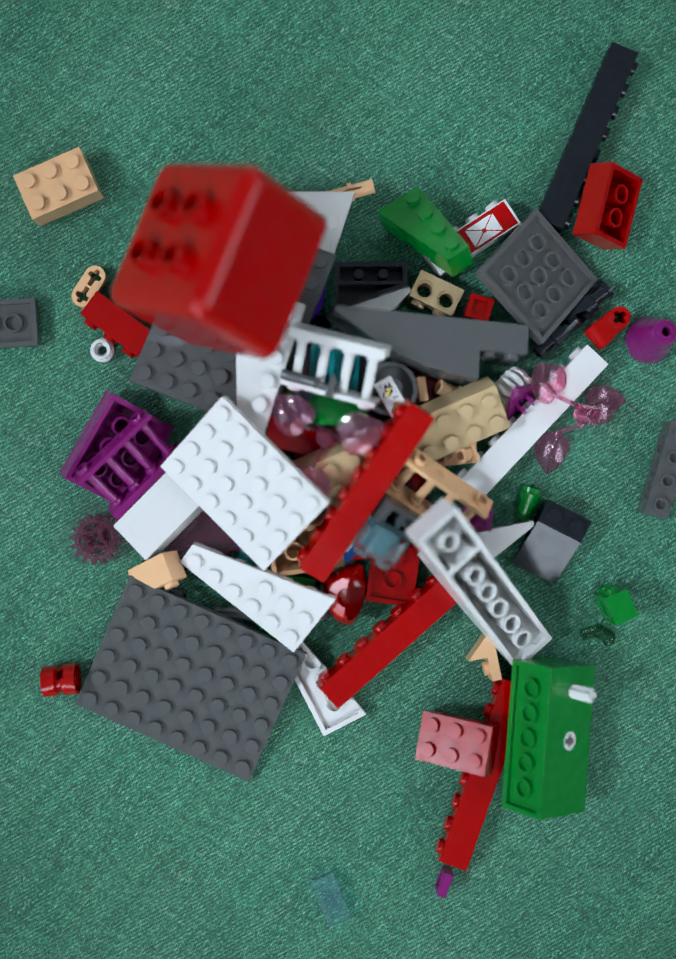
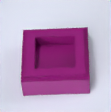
[435,865,453,899]

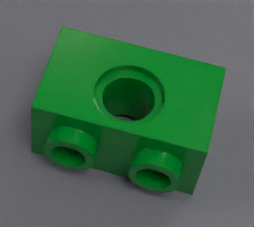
[593,583,639,625]

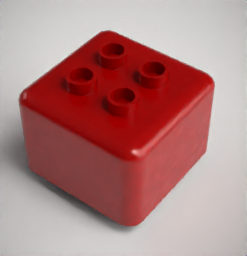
[111,163,327,359]

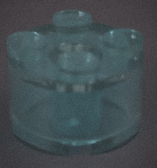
[352,518,410,571]

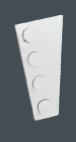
[295,641,366,736]

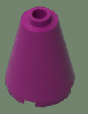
[625,316,676,364]

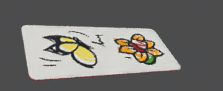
[374,376,404,417]

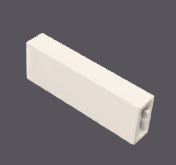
[113,473,203,560]

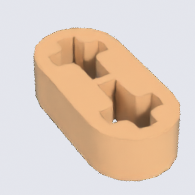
[72,266,108,309]

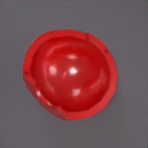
[324,564,367,625]

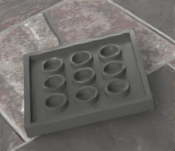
[475,208,598,345]

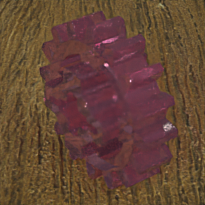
[69,513,123,565]

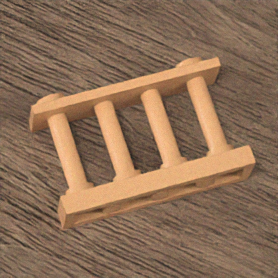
[385,448,493,522]

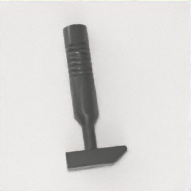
[280,369,338,399]

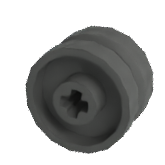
[361,362,418,417]

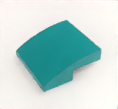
[309,342,360,392]

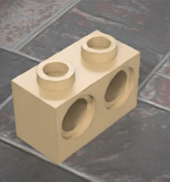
[407,270,464,317]

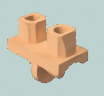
[435,443,481,466]

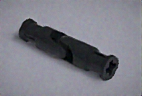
[529,280,614,360]

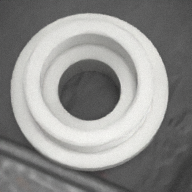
[90,338,115,362]

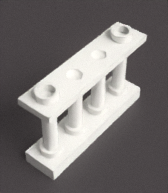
[280,322,391,410]

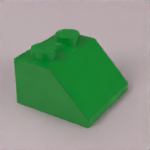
[309,394,369,427]

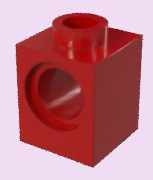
[462,293,495,321]

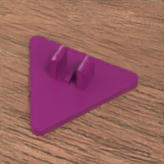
[505,383,540,420]

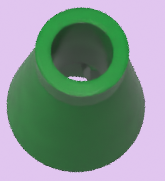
[515,484,542,521]

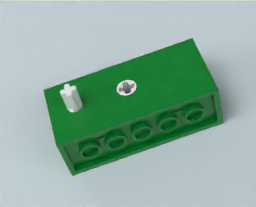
[502,657,597,820]

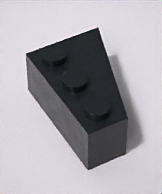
[335,261,407,307]

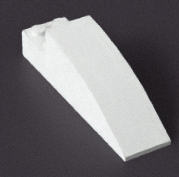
[404,498,552,666]

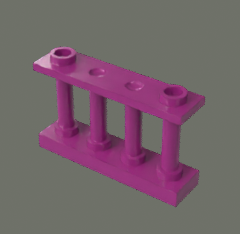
[74,409,179,520]

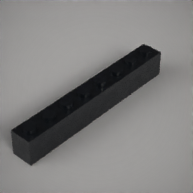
[538,42,639,234]

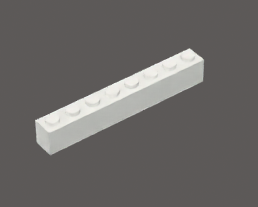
[456,345,608,495]

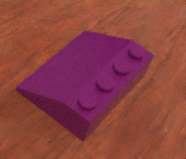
[60,389,174,500]

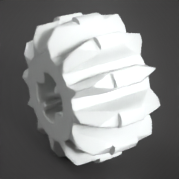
[495,366,531,407]

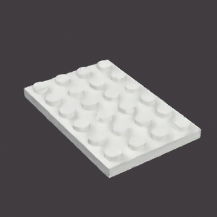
[160,396,331,571]

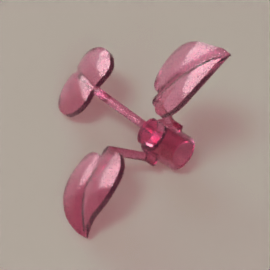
[531,362,626,474]
[274,394,384,496]

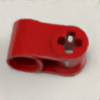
[583,306,631,350]

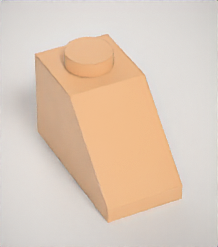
[128,550,187,590]

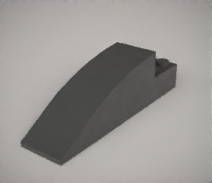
[327,305,529,386]

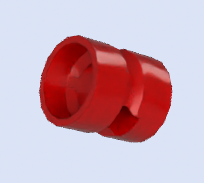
[40,663,82,697]

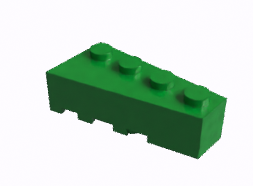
[378,186,473,277]

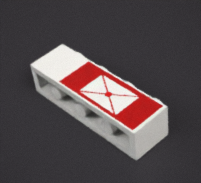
[423,199,521,278]

